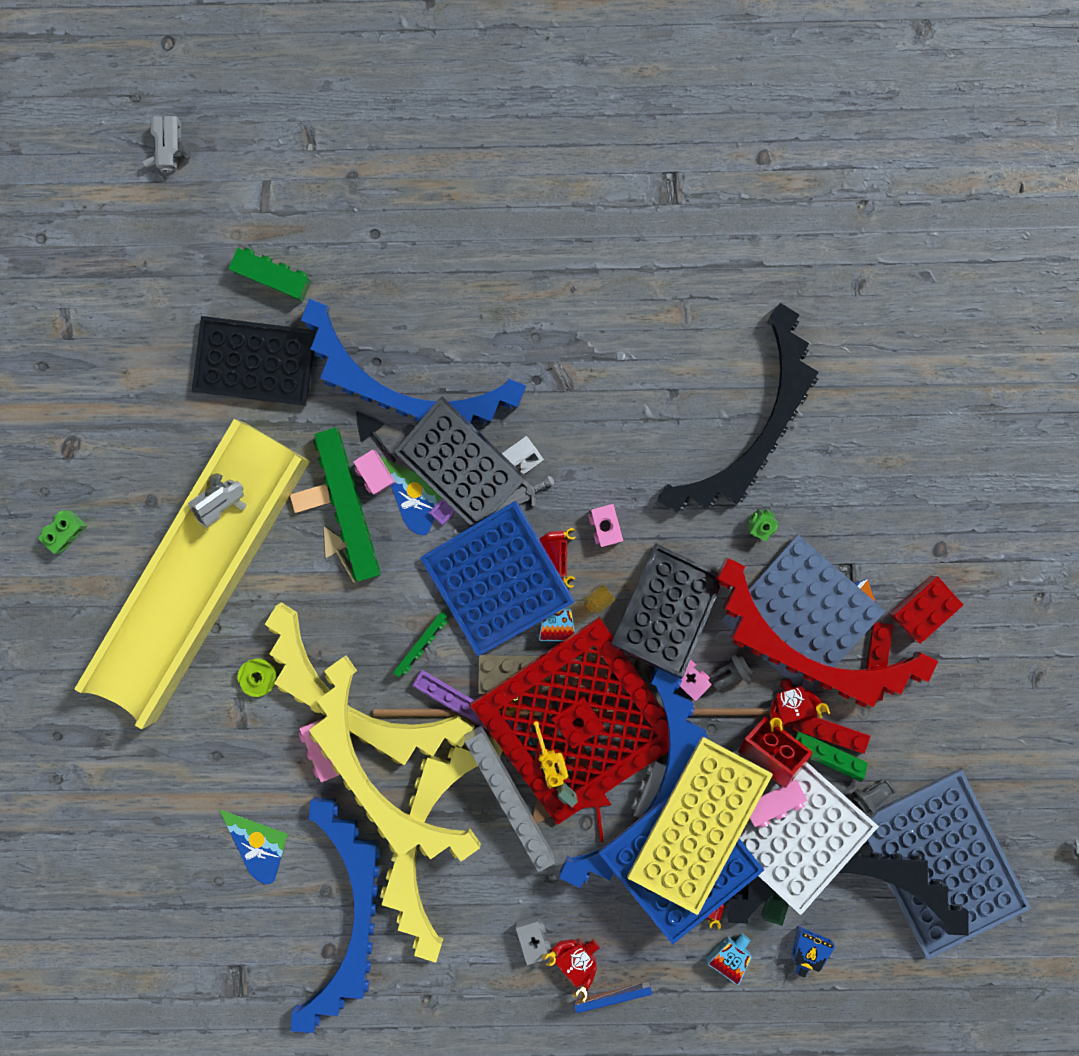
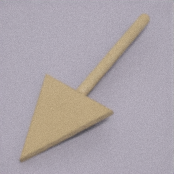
[324,527,357,583]

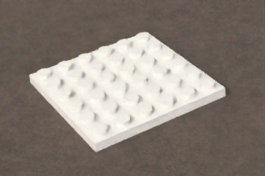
[739,763,879,915]

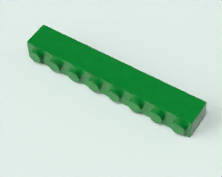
[313,427,382,582]

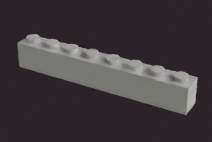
[465,726,555,872]

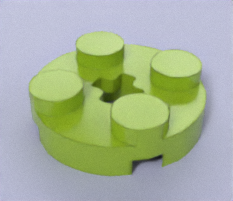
[237,658,277,697]

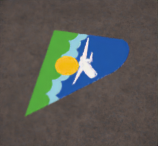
[380,456,442,535]
[219,809,288,884]

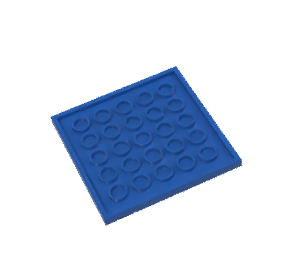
[420,501,575,657]
[598,792,765,945]

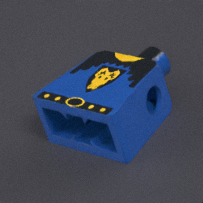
[791,926,835,978]

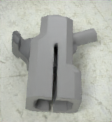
[143,116,191,173]
[188,473,246,528]

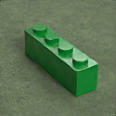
[228,247,312,302]

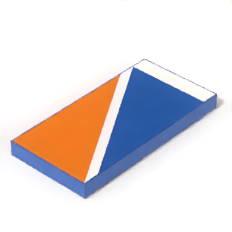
[574,981,652,1013]

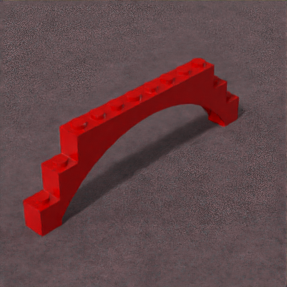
[715,558,938,708]

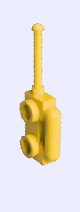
[533,721,568,788]

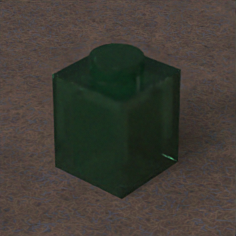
[761,893,789,926]

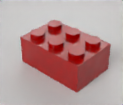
[888,575,964,644]
[738,716,813,788]

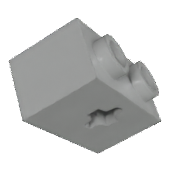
[516,916,551,965]

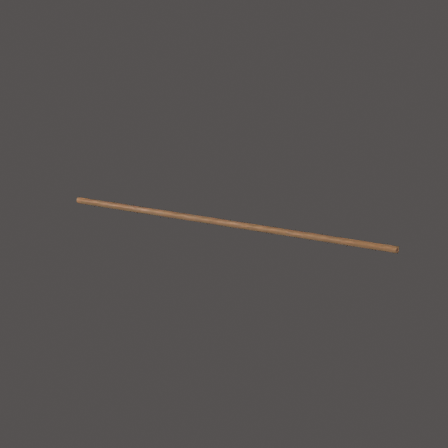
[373,708,770,717]

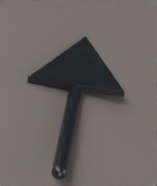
[356,411,396,462]

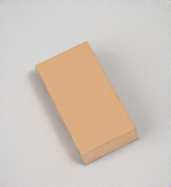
[290,484,331,513]

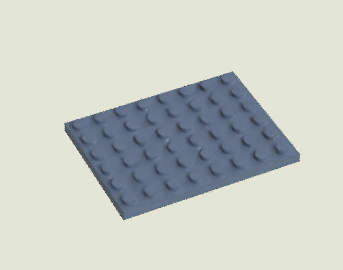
[867,769,1031,960]

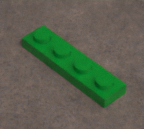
[393,611,448,677]
[794,731,868,782]

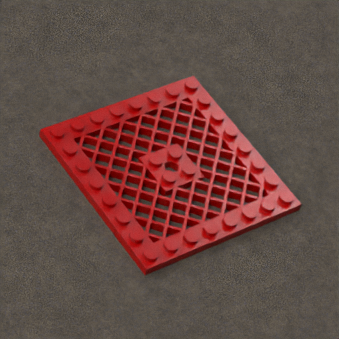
[470,617,669,825]

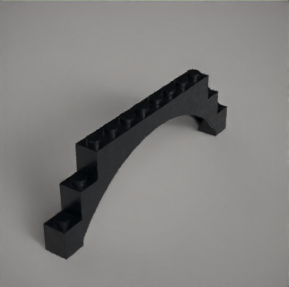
[657,303,819,513]
[728,851,969,936]

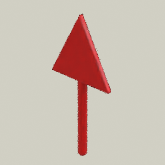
[584,794,612,843]

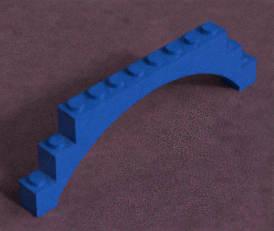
[301,299,526,424]
[559,668,708,888]
[290,797,381,1033]

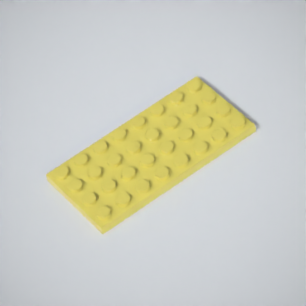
[627,736,773,915]

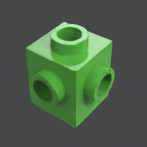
[746,508,779,542]

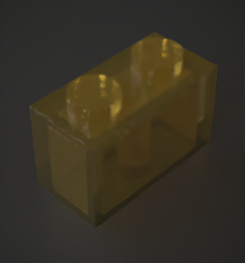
[584,583,615,614]

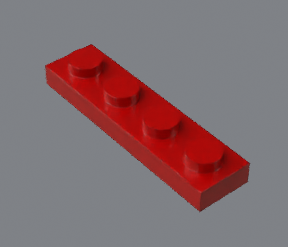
[866,622,893,701]
[791,717,871,754]

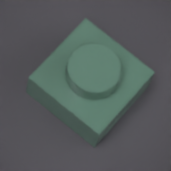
[557,783,577,807]

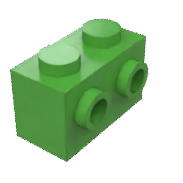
[38,510,87,554]

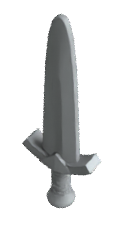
[496,476,554,512]

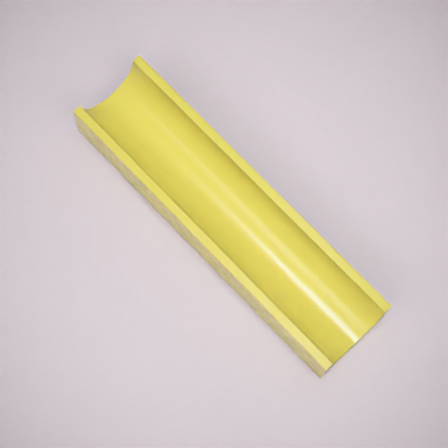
[75,419,311,729]

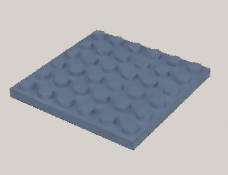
[721,534,885,692]

